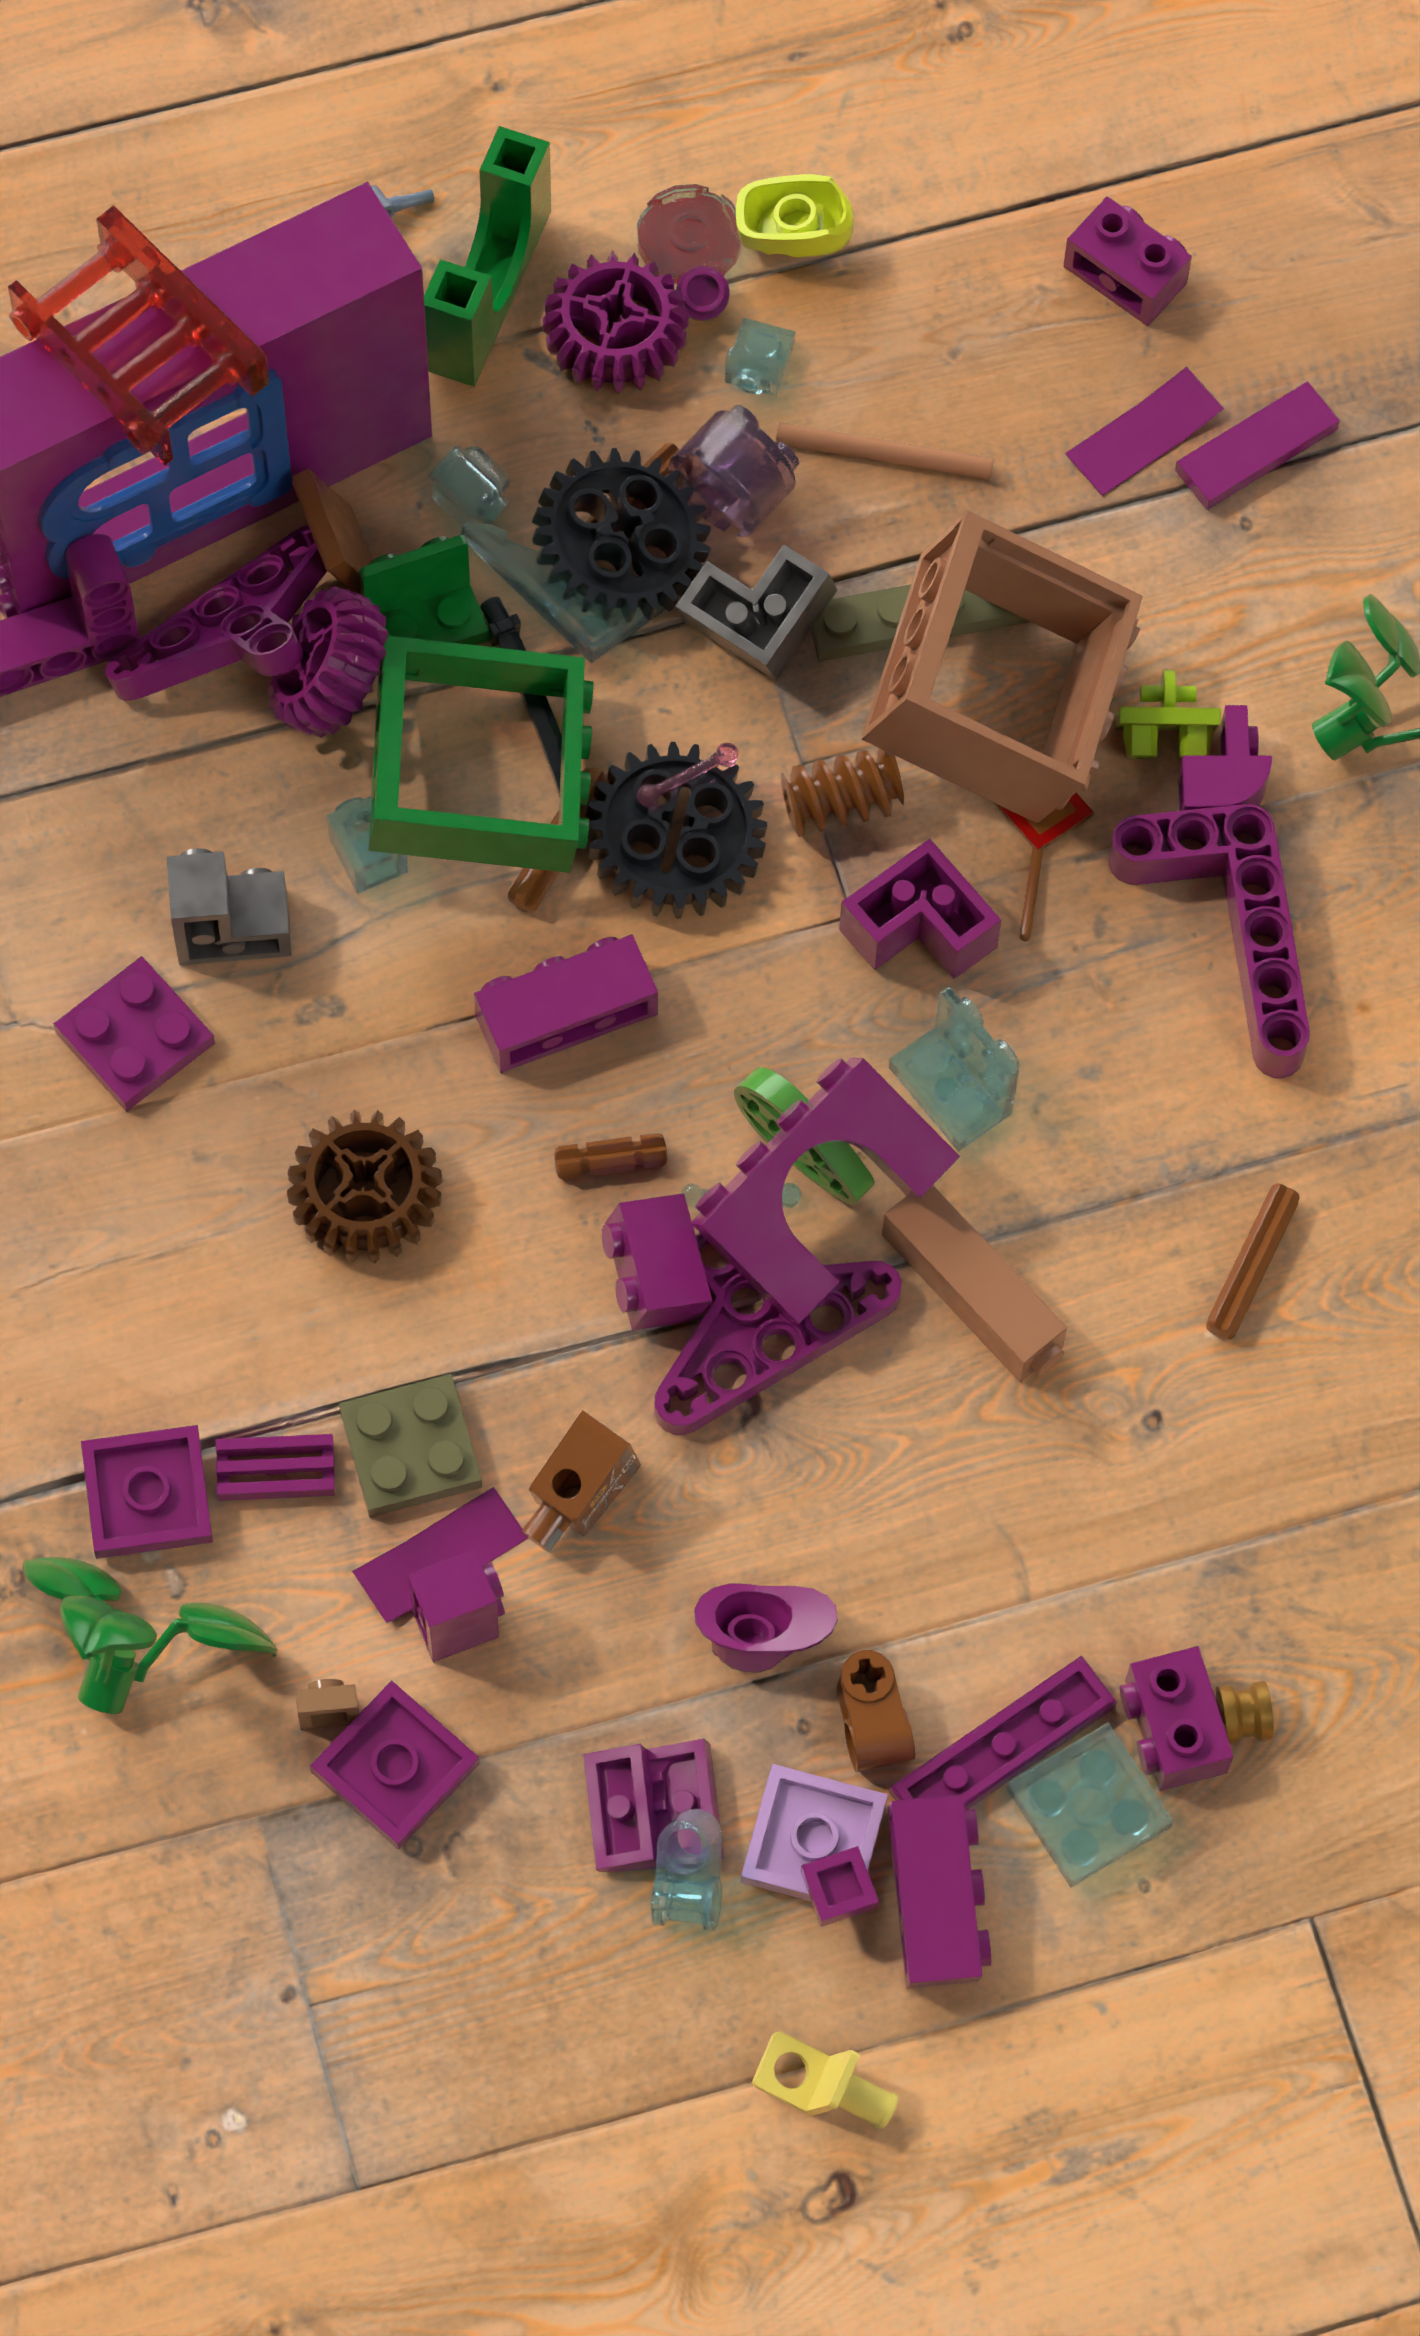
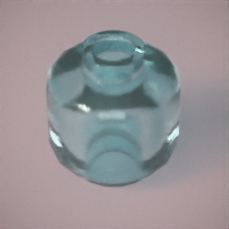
[428,445,510,527]

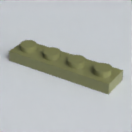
[811,584,1030,662]

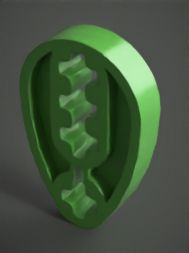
[734,1067,875,1205]

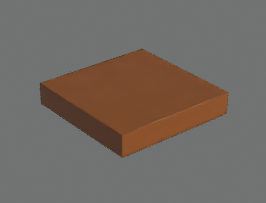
[291,468,372,594]

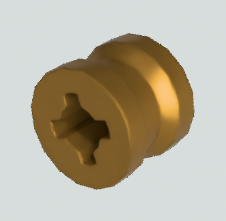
[1216,1681,1274,1745]

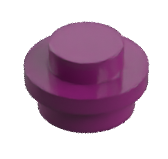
[676,266,730,321]

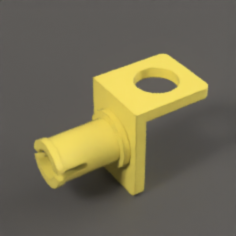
[752,2031,898,2129]

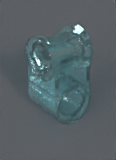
[651,1809,723,1931]

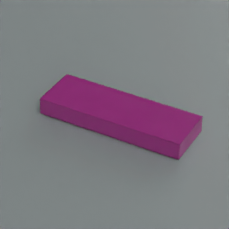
[1175,381,1340,510]

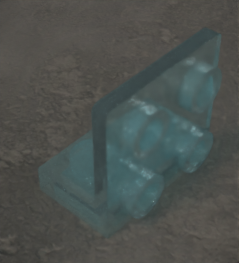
[889,986,1020,1152]

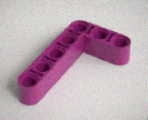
[0,534,139,697]
[1108,804,1310,1078]

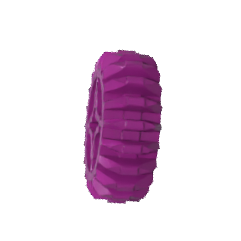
[542,250,689,394]
[267,586,388,738]

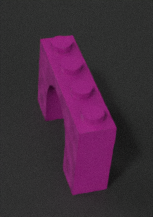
[691,1057,960,1323]

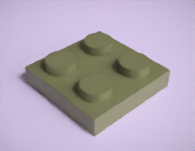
[339,1374,482,1518]

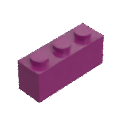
[474,934,658,1073]
[888,1794,991,1988]

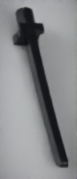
[480,596,562,797]

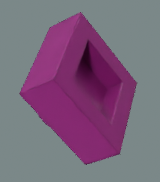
[800,1846,879,1927]

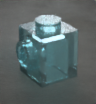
[327,796,408,894]

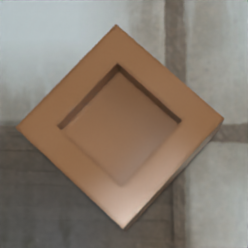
[295,1679,359,1730]

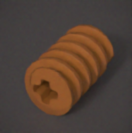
[781,748,904,837]

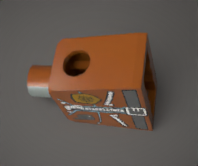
[521,1410,641,1552]

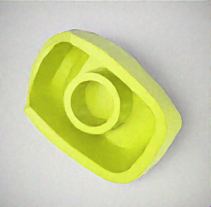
[736,174,855,257]

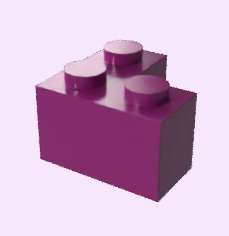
[839,838,1002,979]

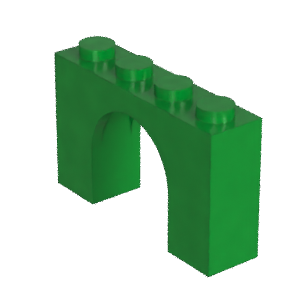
[424,126,551,387]

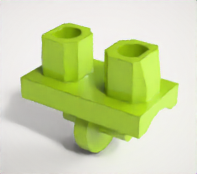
[1116,669,1221,759]

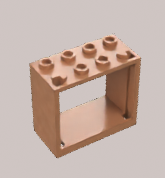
[861,510,1143,823]

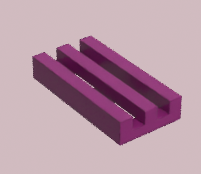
[215,1434,335,1501]

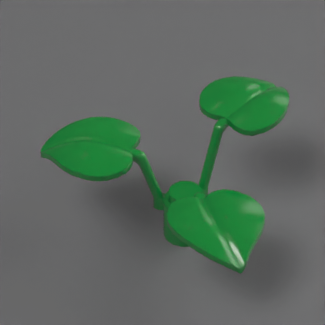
[1312,594,1420,761]
[23,1557,278,1714]

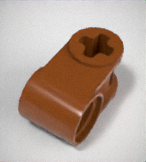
[837,1650,915,1772]

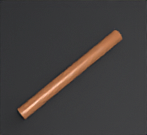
[776,422,994,480]

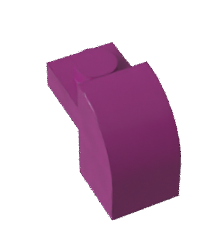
[1178,705,1272,811]

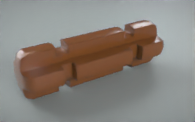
[554,1133,667,1180]

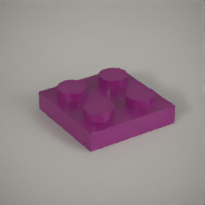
[53,956,215,1112]
[81,1425,213,1559]
[310,1680,480,1850]

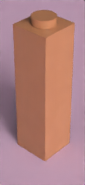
[882,1185,1067,1382]

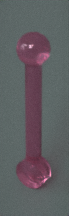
[637,743,739,807]

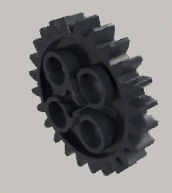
[531,448,711,622]
[586,742,768,919]

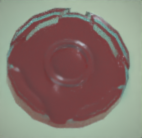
[637,184,743,284]

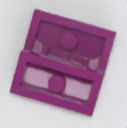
[583,1738,724,1872]

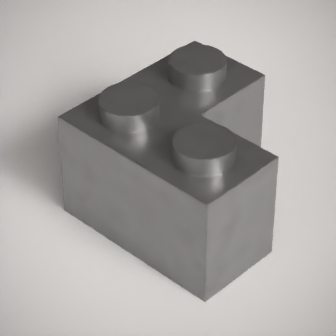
[676,545,837,681]
[167,848,292,965]

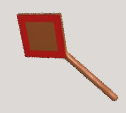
[995,792,1094,942]

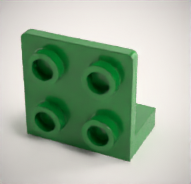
[359,535,489,645]

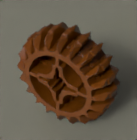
[287,1109,442,1264]

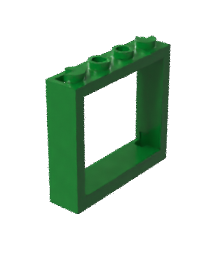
[368,635,594,873]

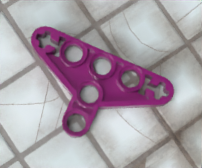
[105,525,327,701]
[654,1232,902,1435]

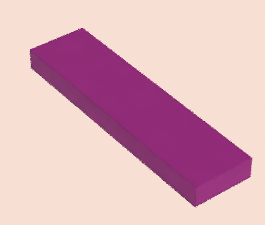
[889,1655,1117,1810]

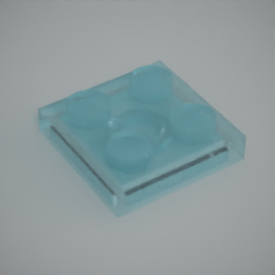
[1006,1722,1173,1888]

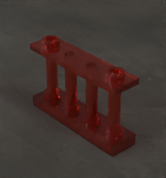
[8,205,270,466]

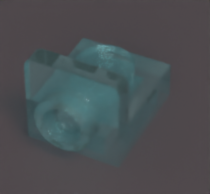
[725,318,796,397]

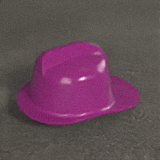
[694,1583,838,1673]

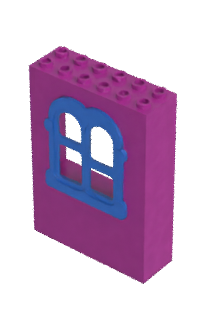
[0,181,432,619]

